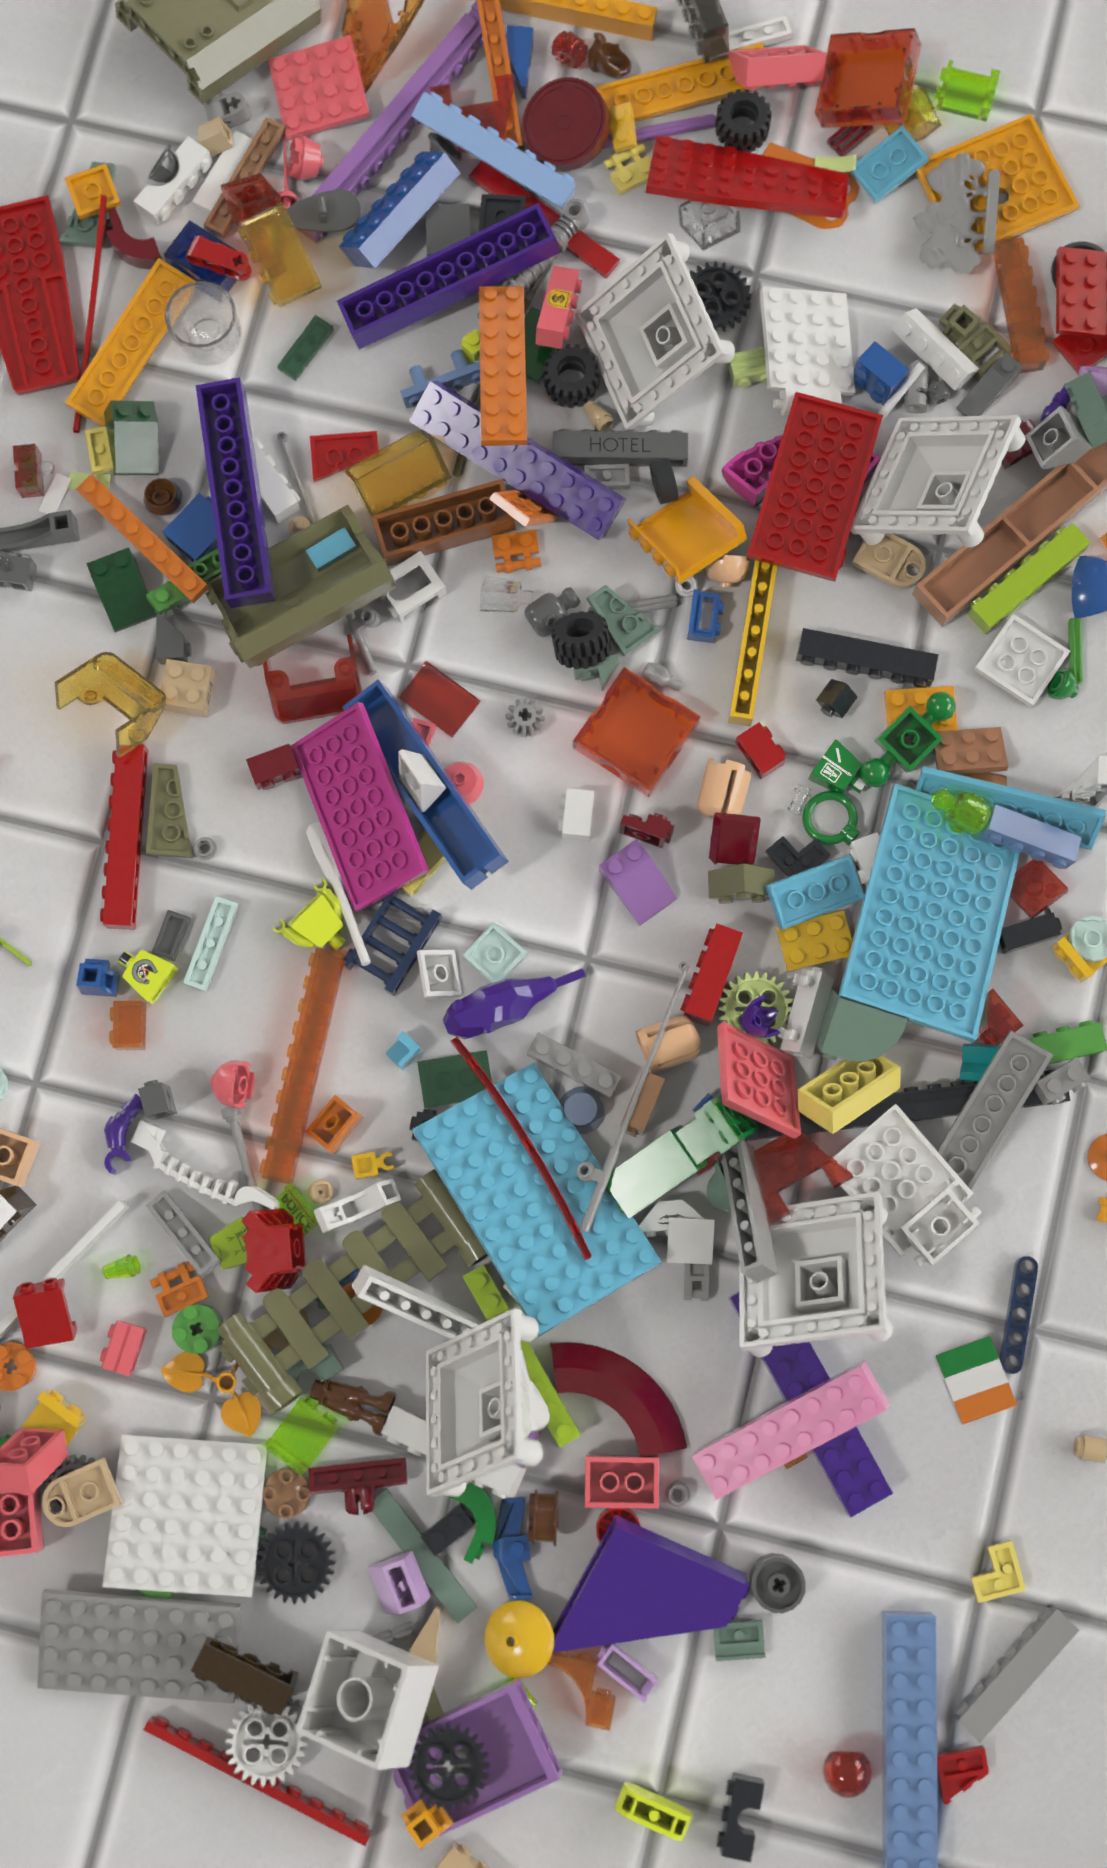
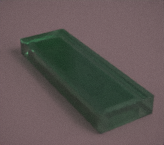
[277,315,334,381]

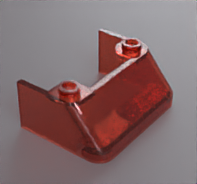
[263,634,363,724]

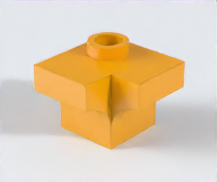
[401,1799,454,1849]

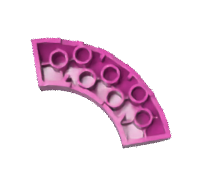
[722,435,881,507]

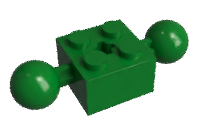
[860,692,956,788]

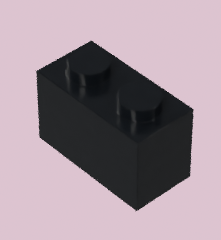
[420,1503,475,1556]

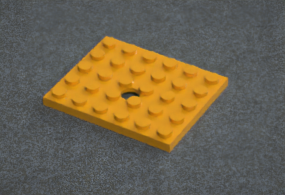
[915,114,1080,252]

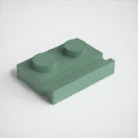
[713,1619,766,1662]

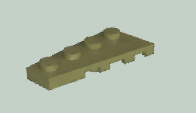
[146,763,193,859]

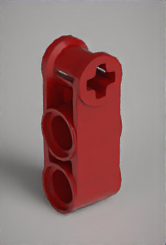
[186,236,252,281]

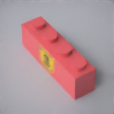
[536,265,582,349]

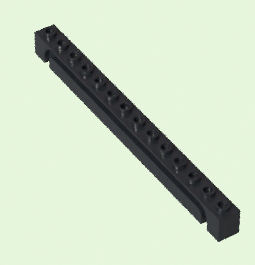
[744,1070,1071,1141]

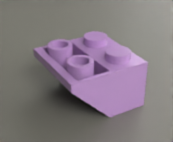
[368,1550,431,1614]

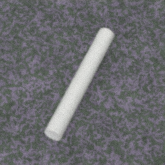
[877,362,926,422]

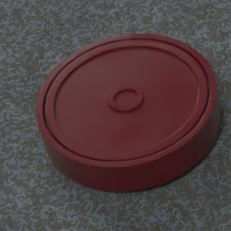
[522,77,611,171]

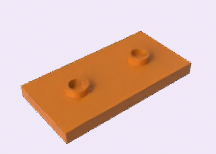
[490,490,559,527]

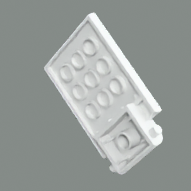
[760,287,855,416]
[823,1104,982,1266]

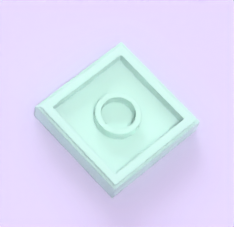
[462,922,528,983]

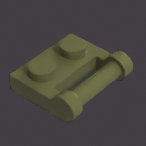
[957,322,1013,381]

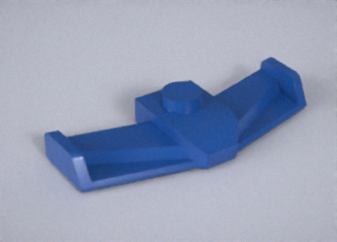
[493,1497,533,1600]

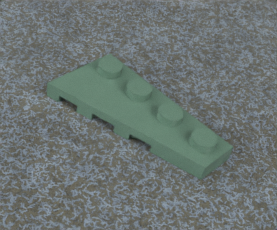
[59,162,116,249]

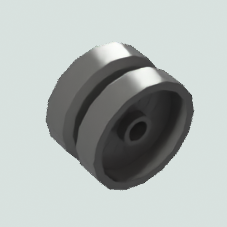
[749,1553,806,1613]

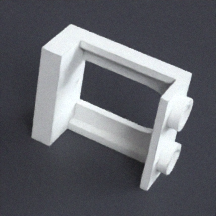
[380,551,447,623]

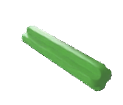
[1068,618,1083,685]

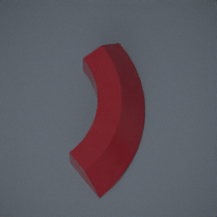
[550,1342,687,1457]

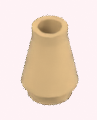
[583,400,614,432]

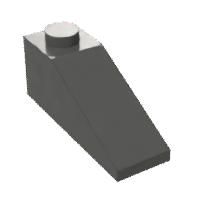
[956,352,1023,416]

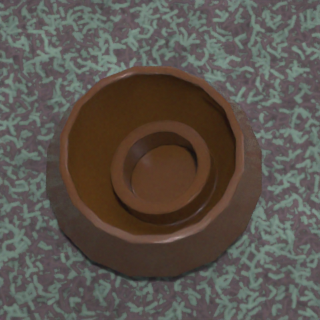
[143,478,182,516]

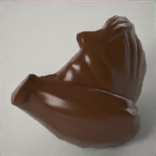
[588,32,632,78]

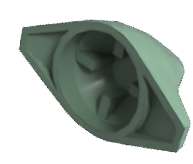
[706,1160,731,1214]

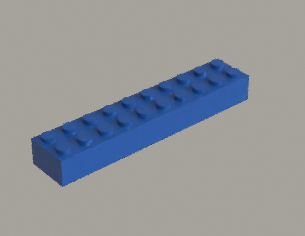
[342,679,509,890]

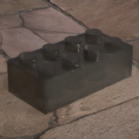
[677,0,729,64]

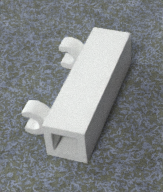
[778,967,834,1059]

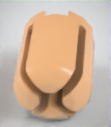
[697,758,752,819]
[635,1014,701,1073]

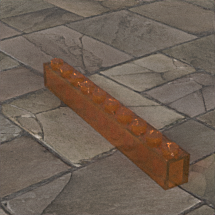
[259,947,345,1185]

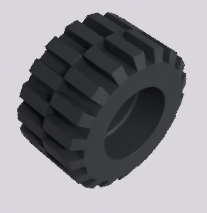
[715,89,772,152]
[543,344,600,408]
[551,611,612,669]

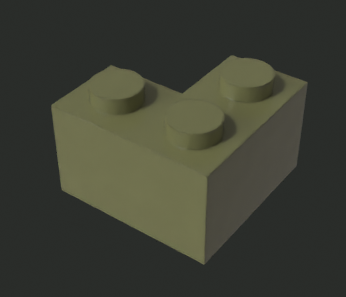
[708,864,774,904]

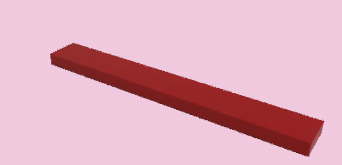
[469,161,620,279]

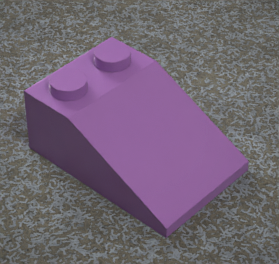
[599,839,677,926]

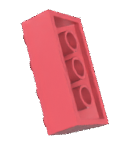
[728,45,826,90]

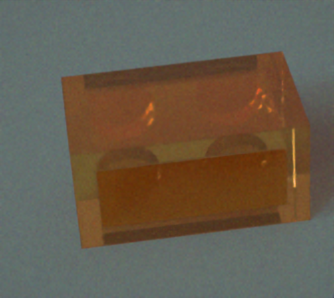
[109,1000,146,1050]

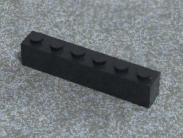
[796,628,939,688]

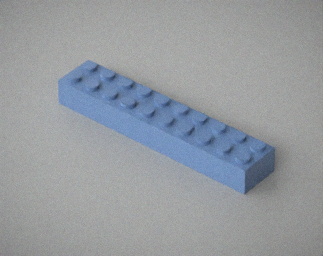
[882,1611,938,1868]

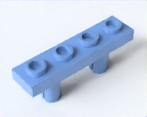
[400,349,480,409]

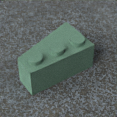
[1064,372,1107,448]

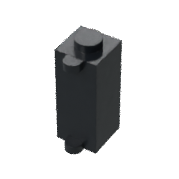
[999,908,1062,955]

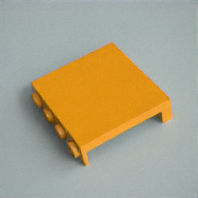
[627,476,747,584]

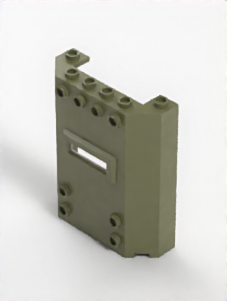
[115,0,321,105]
[205,504,397,669]

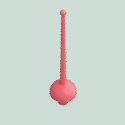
[276,134,298,212]

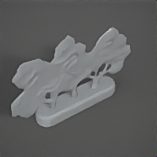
[913,152,1000,274]

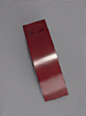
[105,207,162,269]

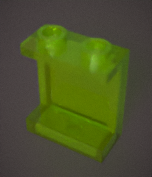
[934,59,1000,122]
[264,1396,340,1476]

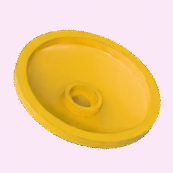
[484,1600,554,1679]

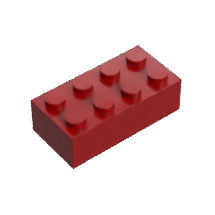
[680,923,743,1027]

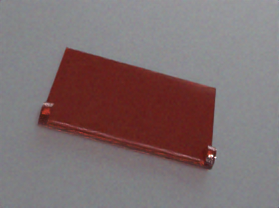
[398,661,481,738]

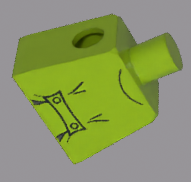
[209,1217,249,1270]

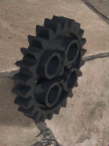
[690,261,752,332]
[256,1521,336,1604]
[407,1722,490,1811]

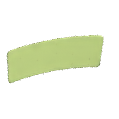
[815,154,857,172]
[68,472,111,490]

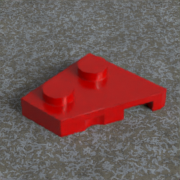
[937,1745,989,1805]

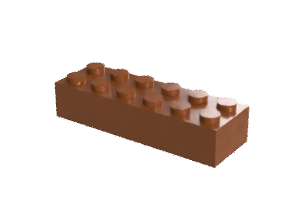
[371,479,516,567]

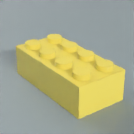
[798,1055,900,1134]

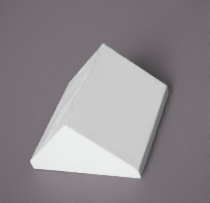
[398,749,446,813]
[417,950,462,1002]

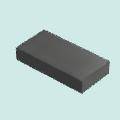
[152,910,191,962]

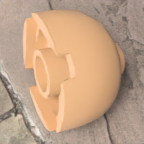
[704,555,750,588]

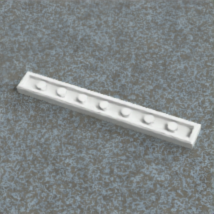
[0,1200,130,1340]

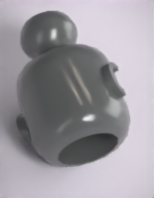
[524,587,581,637]

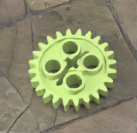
[717,971,793,1044]

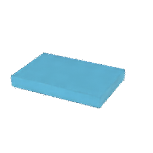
[850,125,929,204]

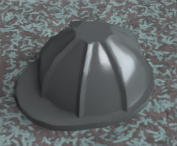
[428,132,462,165]
[148,144,177,182]

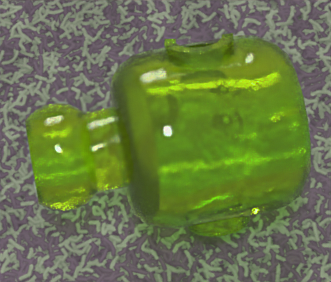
[932,789,991,835]

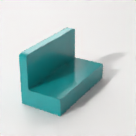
[960,1044,1000,1081]

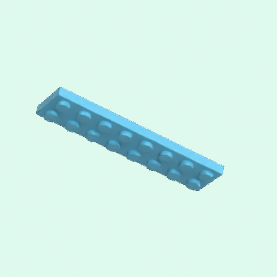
[915,766,1106,850]

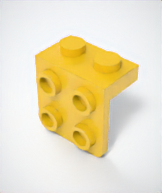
[1051,933,1107,983]
[21,1389,87,1446]

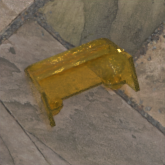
[54,652,166,758]

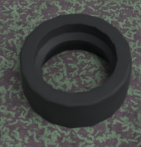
[649,458,678,505]

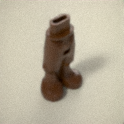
[309,1379,396,1436]

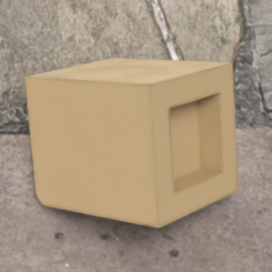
[197,117,233,157]

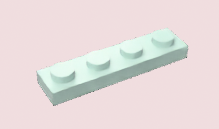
[183,896,239,992]

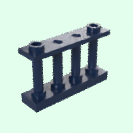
[344,889,442,996]

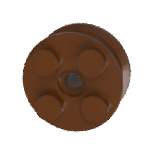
[528,1489,559,1546]

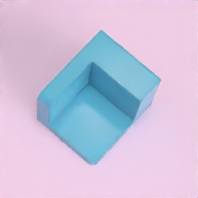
[386,1031,421,1070]

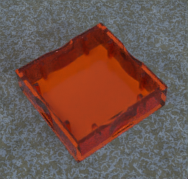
[815,28,921,128]
[573,667,701,797]

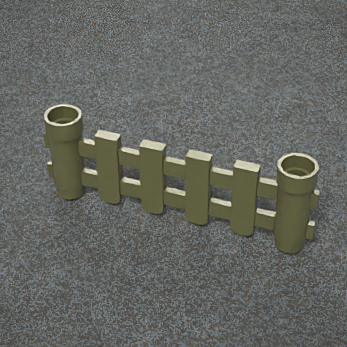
[217,1169,488,1416]

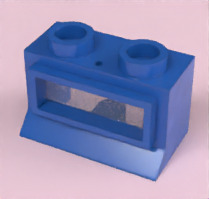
[687,589,724,643]

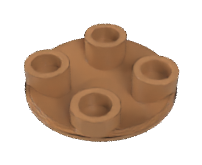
[262,1468,311,1519]

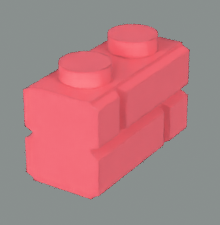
[100,1320,148,1376]

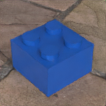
[853,341,909,406]

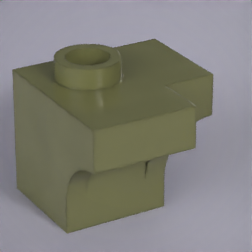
[939,303,980,347]

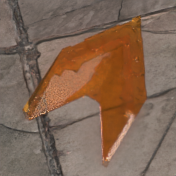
[341,0,425,94]

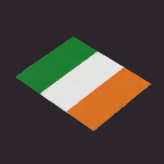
[935,1336,1017,1425]

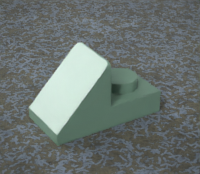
[573,654,619,691]

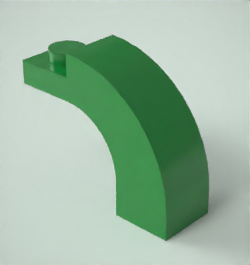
[448,1482,497,1564]

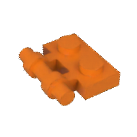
[491,529,541,574]
[150,1262,210,1318]

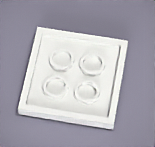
[974,614,1070,708]

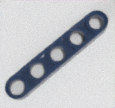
[999,1256,1038,1374]

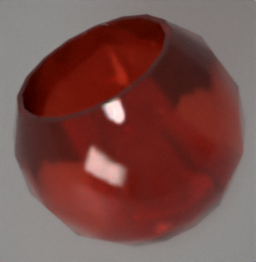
[822,1751,873,1798]

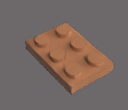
[933,727,1008,774]

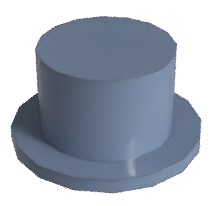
[559,1087,604,1134]

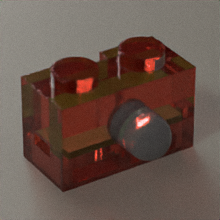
[13,443,55,498]

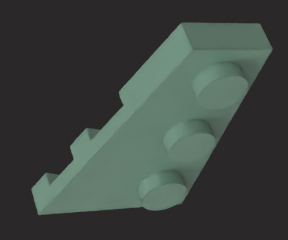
[586,585,661,656]

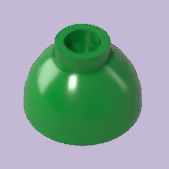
[1047,669,1079,700]

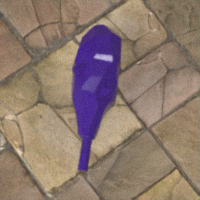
[443,968,586,1040]

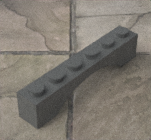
[0,510,80,552]

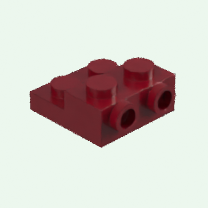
[619,813,675,849]

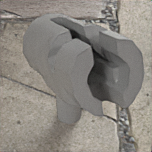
[904,360,930,414]

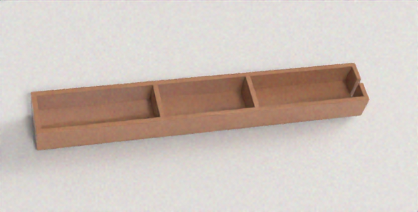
[912,442,1107,627]

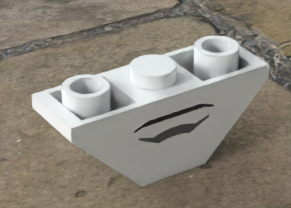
[639,1200,705,1237]

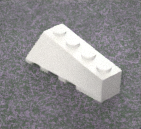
[1054,753,1107,807]

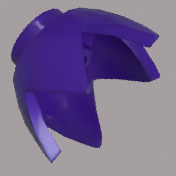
[741,995,781,1038]

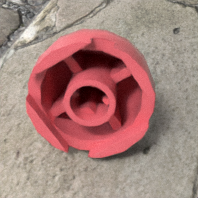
[210,1060,255,1109]

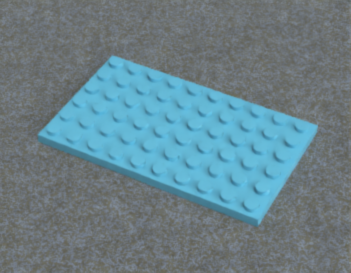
[838,783,1020,1042]
[412,1063,662,1337]

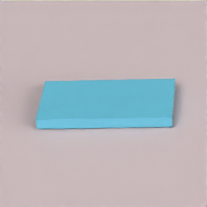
[765,854,864,930]

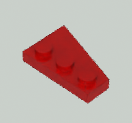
[310,431,379,482]

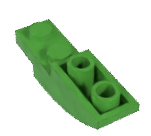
[146,548,222,614]

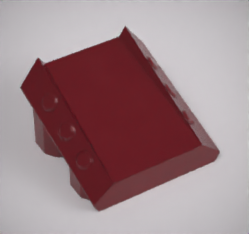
[709,812,761,865]

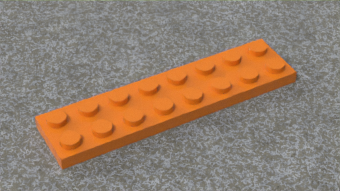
[479,286,527,446]

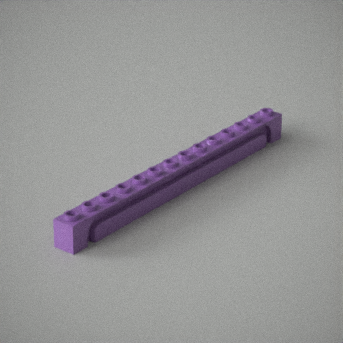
[296,0,503,244]

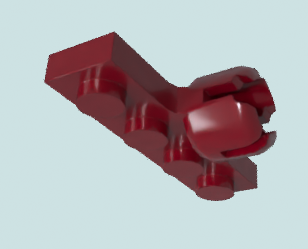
[308,1458,408,1515]

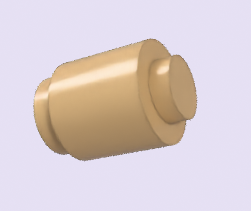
[1073,1435,1107,1463]

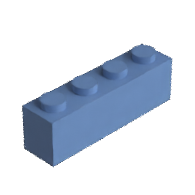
[980,804,1082,869]

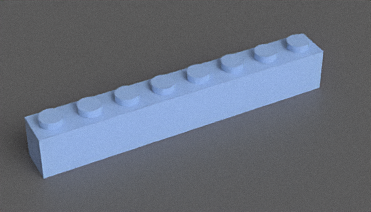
[411,92,577,210]

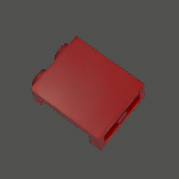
[13,1278,77,1349]

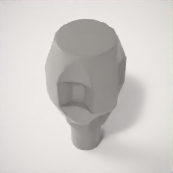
[641,662,682,691]

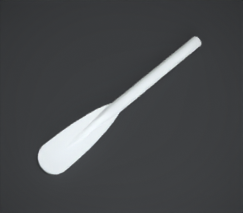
[306,822,371,966]

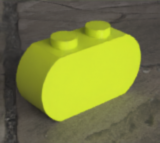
[614,1782,693,1841]

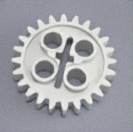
[225,1704,307,1787]

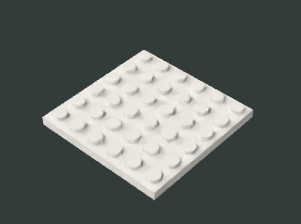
[103,1435,268,1597]

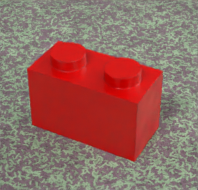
[735,722,786,779]

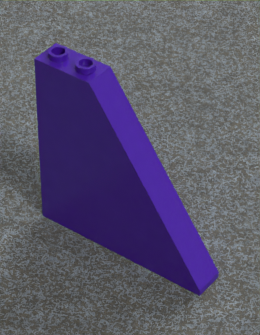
[553,1515,750,1653]

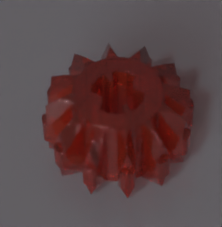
[551,31,589,69]

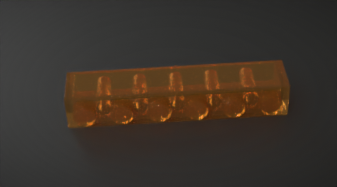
[993,237,1049,373]

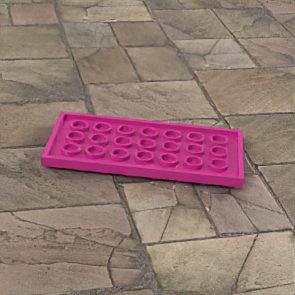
[291,702,429,911]

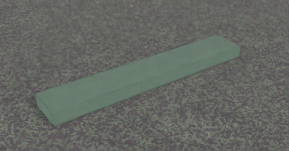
[372,1489,477,1623]

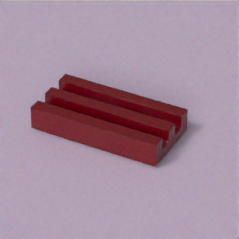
[827,123,874,156]

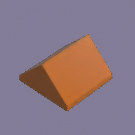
[305,1095,363,1154]

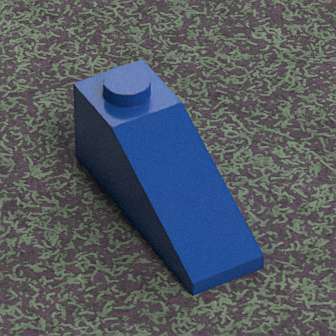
[505,25,534,99]

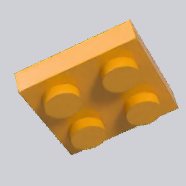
[64,163,122,220]

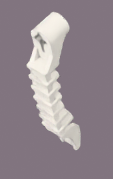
[131,1119,280,1209]

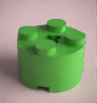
[172,1304,224,1354]

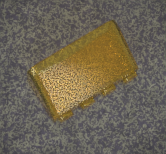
[237,202,322,308]
[345,430,452,519]

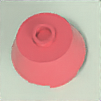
[288,135,323,181]
[444,761,484,804]

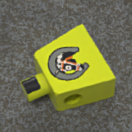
[118,950,179,1005]

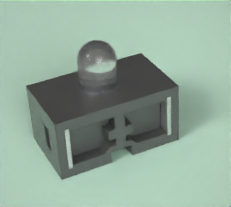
[0,551,37,591]

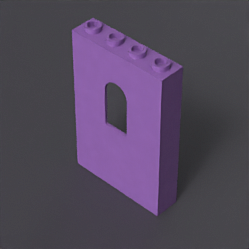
[392,1678,563,1836]

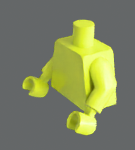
[273,879,345,950]

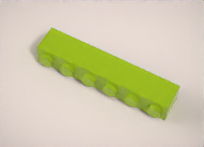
[968,523,1091,634]

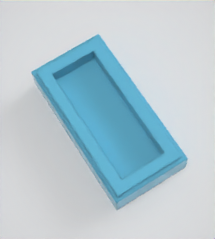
[306,527,357,571]

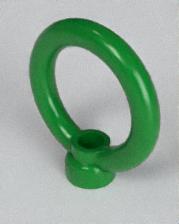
[802,791,860,846]

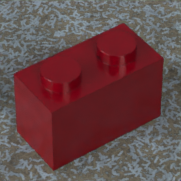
[246,743,301,790]

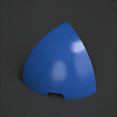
[1071,556,1107,618]

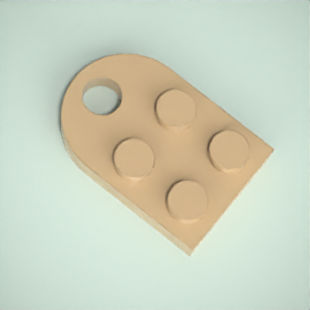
[851,533,926,589]
[42,1458,123,1527]

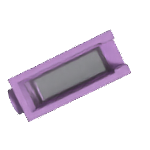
[596,1644,660,1703]

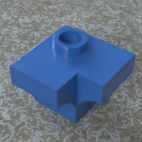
[76,959,120,997]

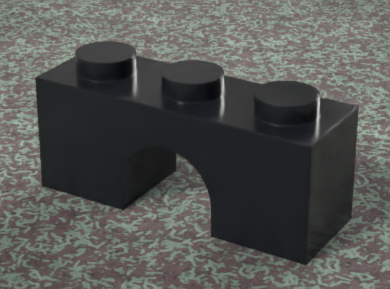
[716,1772,765,1862]

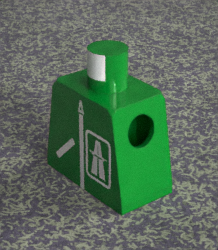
[808,739,866,794]

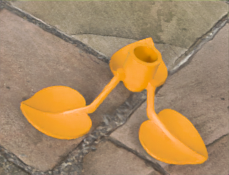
[161,1338,271,1437]

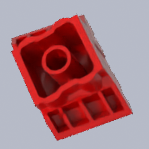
[241,1208,306,1293]

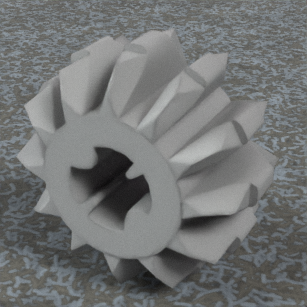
[506,698,545,738]

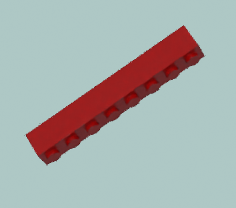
[100,743,149,930]

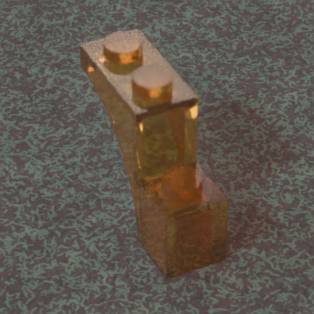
[547,1651,615,1731]

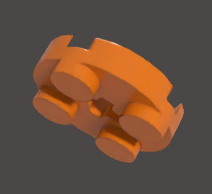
[0,1342,37,1391]

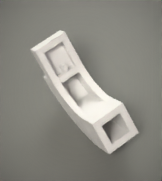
[314,1178,402,1233]

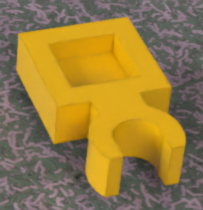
[351,1151,395,1180]

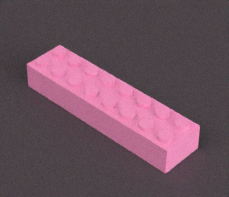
[692,1360,890,1500]

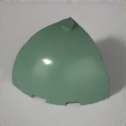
[817,988,908,1061]

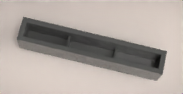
[553,429,688,467]

